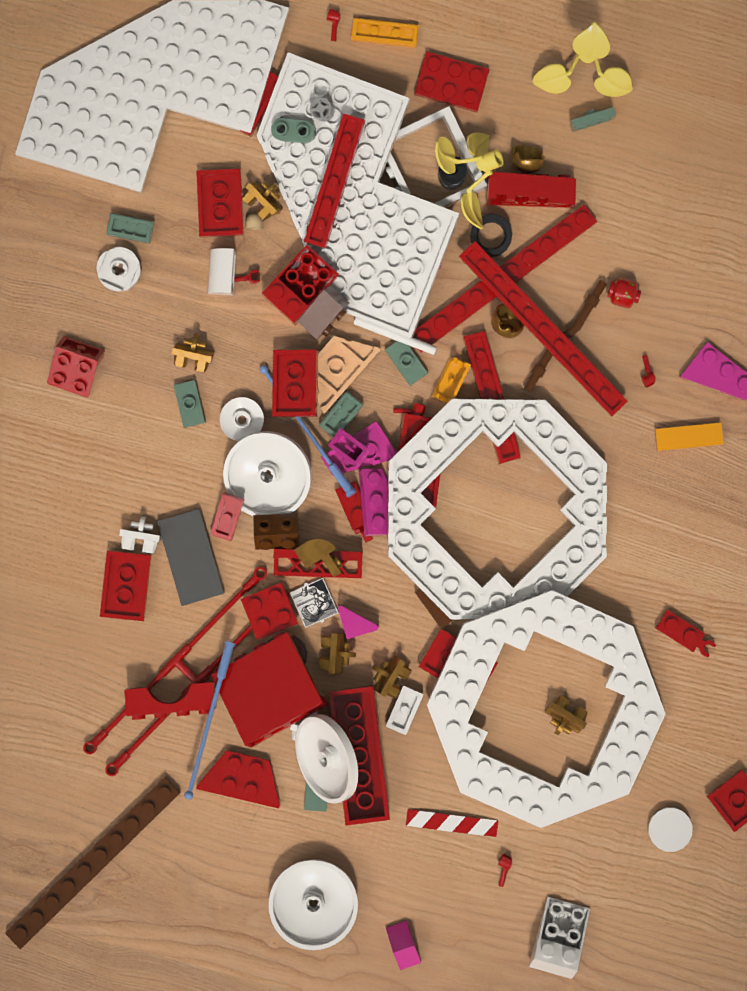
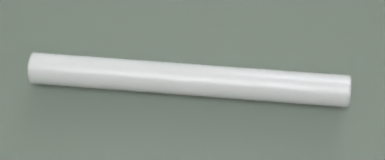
[354,317,438,355]

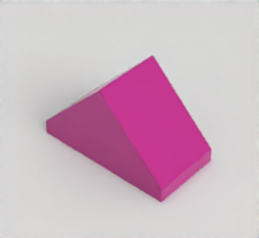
[328,428,371,468]
[338,605,379,639]
[386,920,421,970]

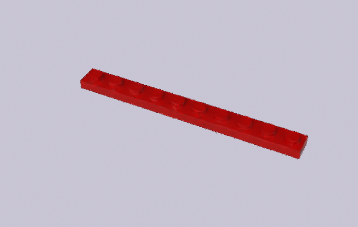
[413,204,597,353]
[459,241,628,417]

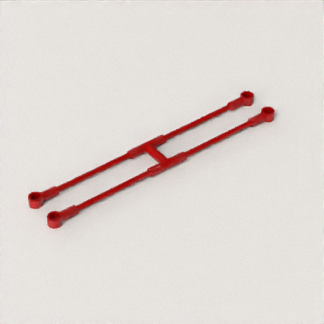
[83,567,289,776]

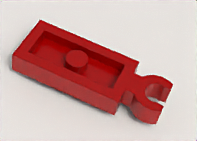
[655,610,716,657]

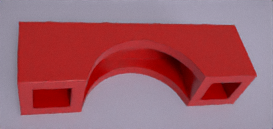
[124,681,217,720]

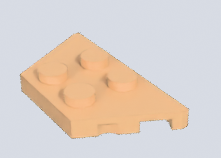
[318,336,381,414]

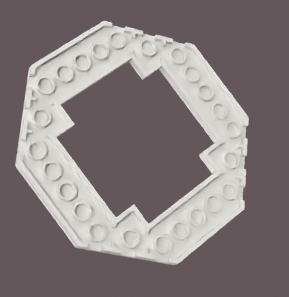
[388,399,607,619]
[427,590,666,828]

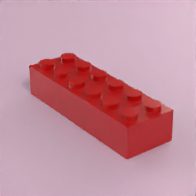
[329,685,390,826]

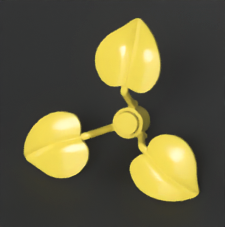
[532,21,633,97]
[435,132,503,229]

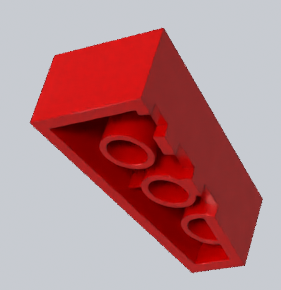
[486,172,576,208]

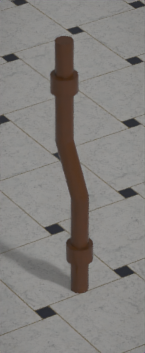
[524,280,607,392]

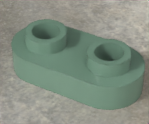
[271,118,316,144]

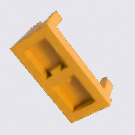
[431,357,471,404]

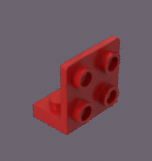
[47,336,105,398]

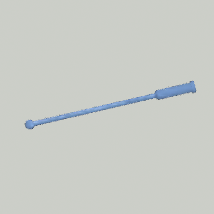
[260,365,357,498]
[184,641,236,800]

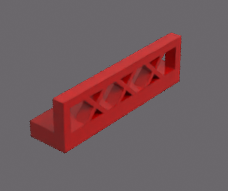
[273,549,363,579]

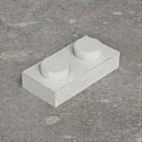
[386,685,424,735]

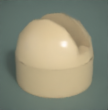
[245,214,263,230]

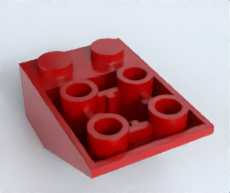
[262,245,339,326]

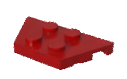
[196,750,280,809]

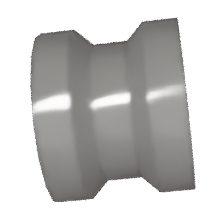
[310,97,335,122]

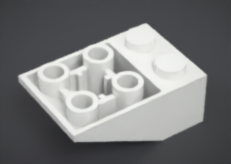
[529,897,590,979]

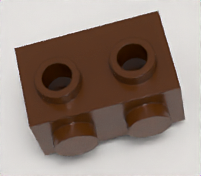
[253,513,300,550]

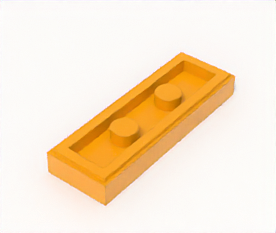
[351,18,419,48]
[655,423,724,451]

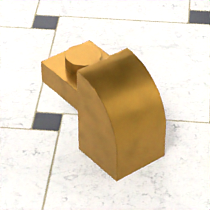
[294,539,342,577]

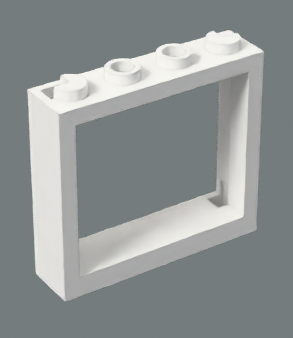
[385,106,487,208]

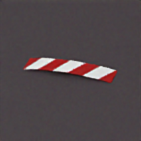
[406,809,498,837]

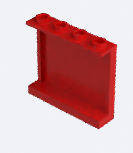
[211,632,328,748]

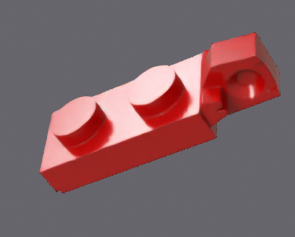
[335,481,373,543]

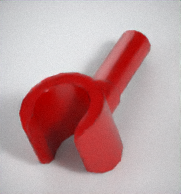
[327,9,341,42]
[234,270,260,284]
[641,355,656,388]
[393,403,425,416]
[498,854,512,887]

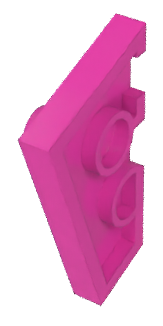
[680,342,747,401]
[320,421,397,476]
[359,469,388,536]

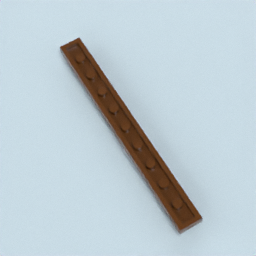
[5,777,180,950]

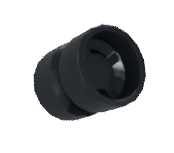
[437,156,467,190]

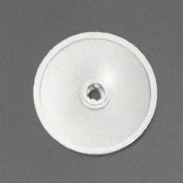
[223,431,312,516]
[295,714,358,804]
[269,859,358,950]

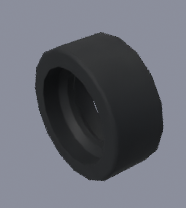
[470,214,513,257]

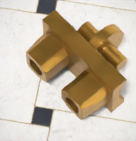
[242,181,283,221]
[172,334,215,372]
[319,633,356,674]
[372,655,412,698]
[544,696,588,735]

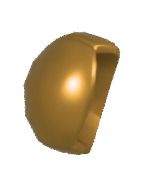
[512,145,545,173]
[491,304,524,338]

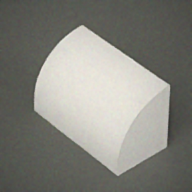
[208,248,237,296]

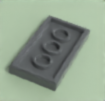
[157,509,225,606]

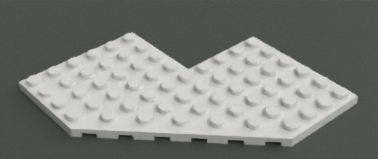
[15,0,289,193]
[257,53,460,339]

